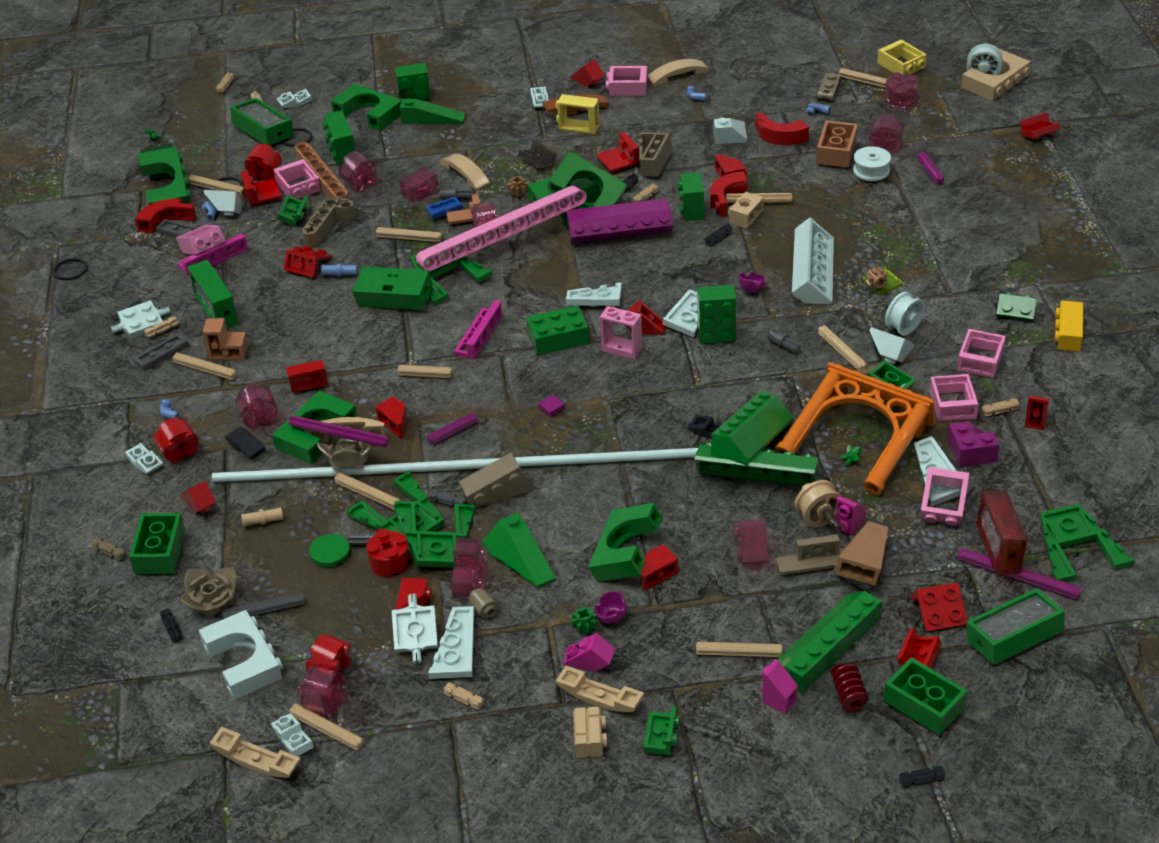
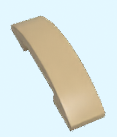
[647,59,709,86]
[440,154,490,191]
[308,417,386,443]
[555,666,644,712]
[210,727,300,778]

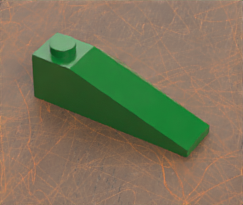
[400,98,465,124]

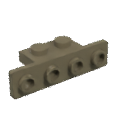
[776,534,845,575]

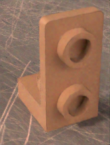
[447,194,482,224]

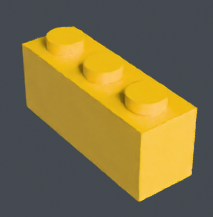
[1054,300,1083,351]

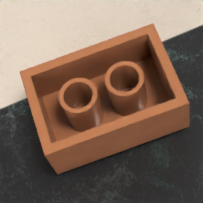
[816,120,858,168]

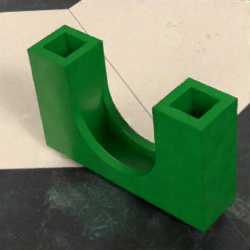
[331,83,402,131]
[138,147,192,205]
[547,151,627,207]
[272,391,357,464]
[588,503,663,582]

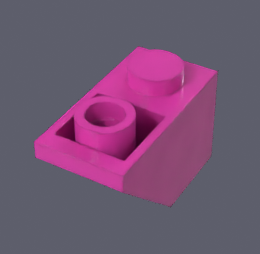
[836,496,867,536]
[563,633,615,672]
[761,659,798,714]

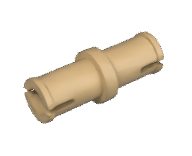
[241,507,283,527]

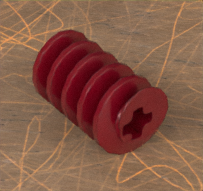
[831,664,869,713]

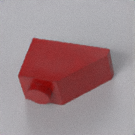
[570,60,605,87]
[715,154,747,177]
[625,300,665,335]
[375,396,407,439]
[1024,396,1050,431]
[180,481,216,514]
[641,544,678,591]
[395,578,432,610]

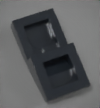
[688,415,723,440]
[225,426,265,460]

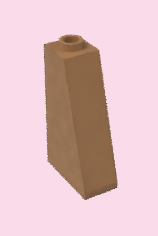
[834,521,888,586]

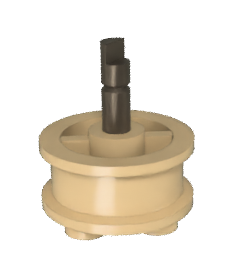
[795,480,842,530]

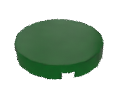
[309,534,350,568]

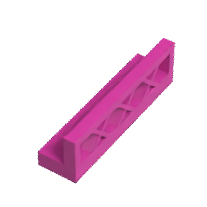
[178,234,248,276]
[454,300,503,359]

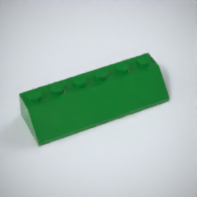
[711,391,793,464]
[694,443,819,486]
[777,591,882,694]

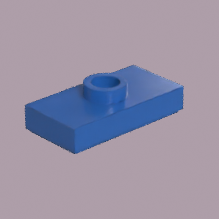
[425,197,463,220]

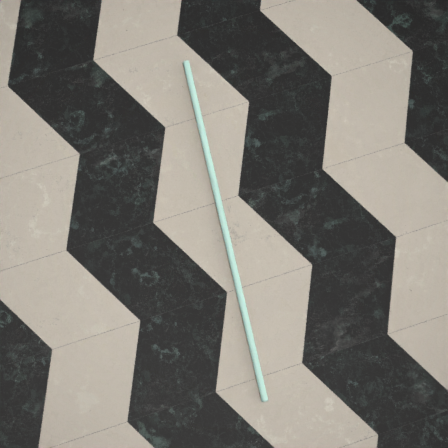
[212,448,698,483]

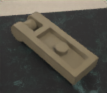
[817,73,841,101]

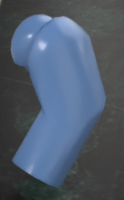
[686,86,706,101]
[807,103,831,115]
[202,201,218,221]
[160,399,180,419]

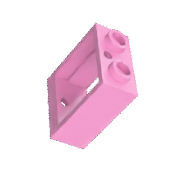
[606,66,647,96]
[273,159,321,199]
[176,225,225,254]
[600,306,642,359]
[957,329,1006,378]
[929,374,978,422]
[921,467,969,526]

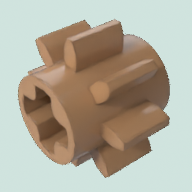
[507,176,528,197]
[865,266,888,290]

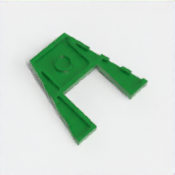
[411,243,493,306]
[346,471,444,534]
[394,501,474,568]
[1039,504,1135,582]

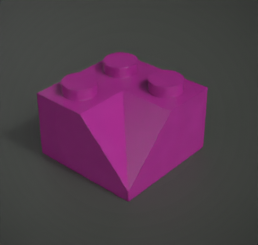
[947,421,1000,468]

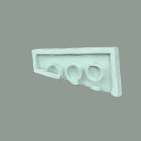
[914,436,968,507]
[428,606,474,679]

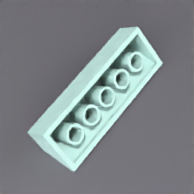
[792,218,834,304]

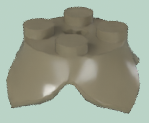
[317,438,375,470]
[181,567,237,618]

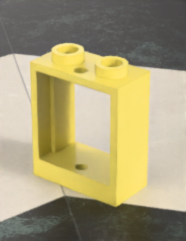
[877,40,926,78]
[556,94,600,134]

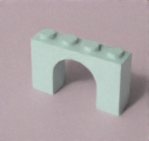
[199,610,283,700]

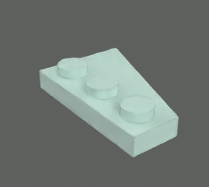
[566,282,622,307]
[663,289,697,337]

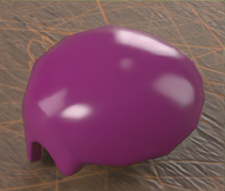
[738,272,766,293]
[595,591,627,624]

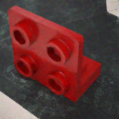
[597,131,640,173]
[240,170,282,205]
[283,246,332,277]
[286,360,328,393]
[911,582,967,632]

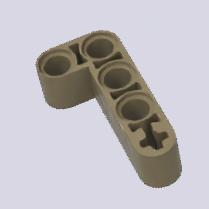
[302,197,356,248]

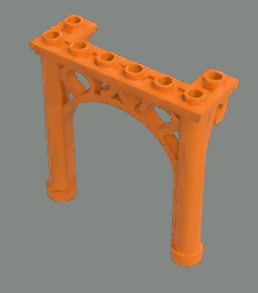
[774,362,935,495]

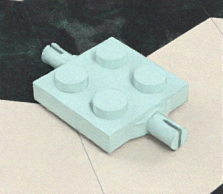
[111,300,171,339]
[392,594,438,664]

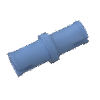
[321,263,357,277]

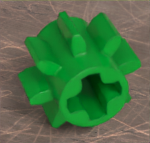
[571,608,597,634]

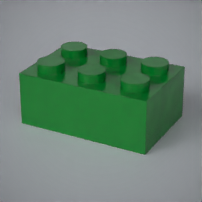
[322,110,357,166]
[697,285,736,344]
[526,306,589,356]
[129,513,185,574]
[883,657,968,735]

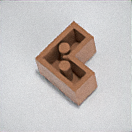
[202,318,248,360]

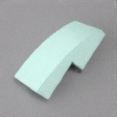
[530,87,548,108]
[277,89,313,108]
[125,443,163,474]
[271,713,314,756]

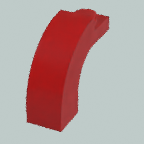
[755,112,809,145]
[710,171,747,218]
[135,199,197,234]

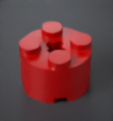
[244,144,282,180]
[153,418,199,464]
[366,529,410,578]
[306,634,352,685]

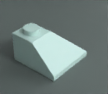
[713,118,747,144]
[204,190,247,216]
[870,327,914,364]

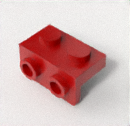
[1020,112,1060,140]
[897,628,942,668]

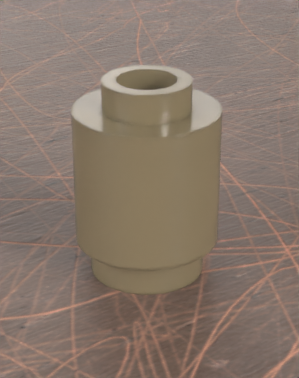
[469,588,498,619]

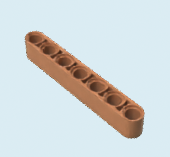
[294,142,349,199]

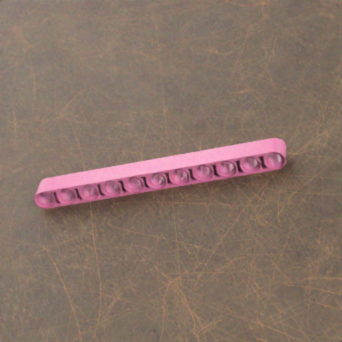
[416,186,586,271]

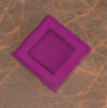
[538,395,565,417]

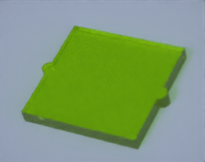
[861,267,903,295]

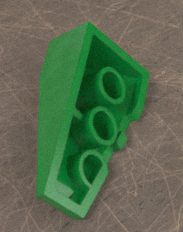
[483,513,556,589]

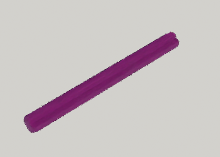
[288,415,389,447]
[958,548,1081,599]

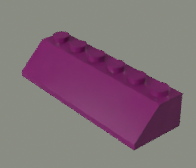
[566,198,673,244]

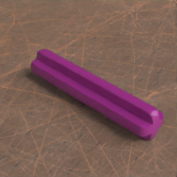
[917,152,944,184]
[427,412,478,445]

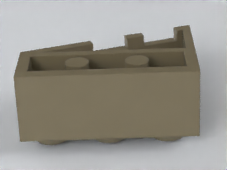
[639,132,673,177]
[459,452,533,508]

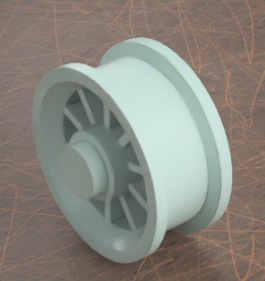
[967,44,1003,75]
[853,147,891,181]
[885,291,925,336]

